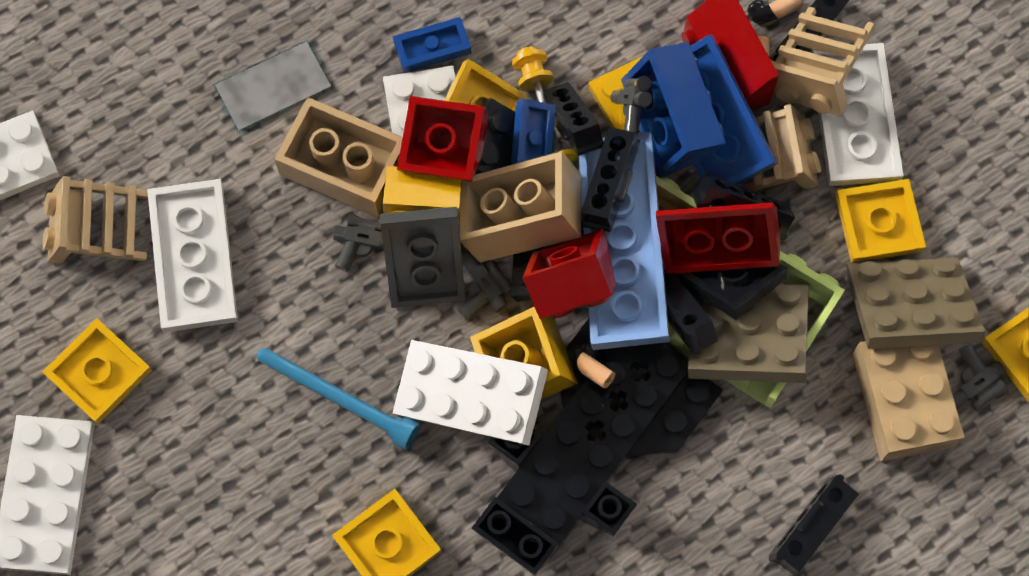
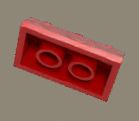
[682,0,779,112]
[656,203,780,274]

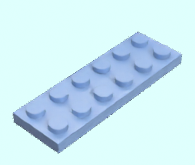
[579,132,670,350]

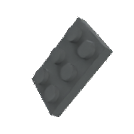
[380,207,466,308]

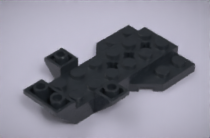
[472,318,723,576]

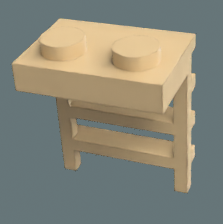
[772,7,875,117]
[739,104,821,191]
[42,176,148,263]

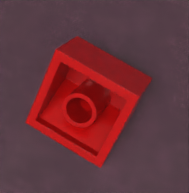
[397,96,489,182]
[523,229,616,319]

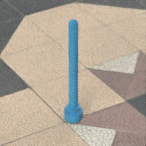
[257,348,421,451]

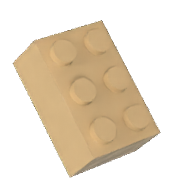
[274,97,403,217]
[459,151,581,263]
[852,341,965,462]

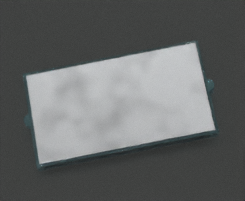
[213,40,334,134]

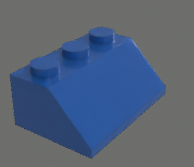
[621,42,726,178]

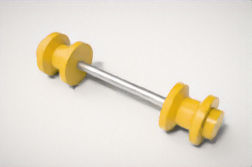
[512,46,580,173]

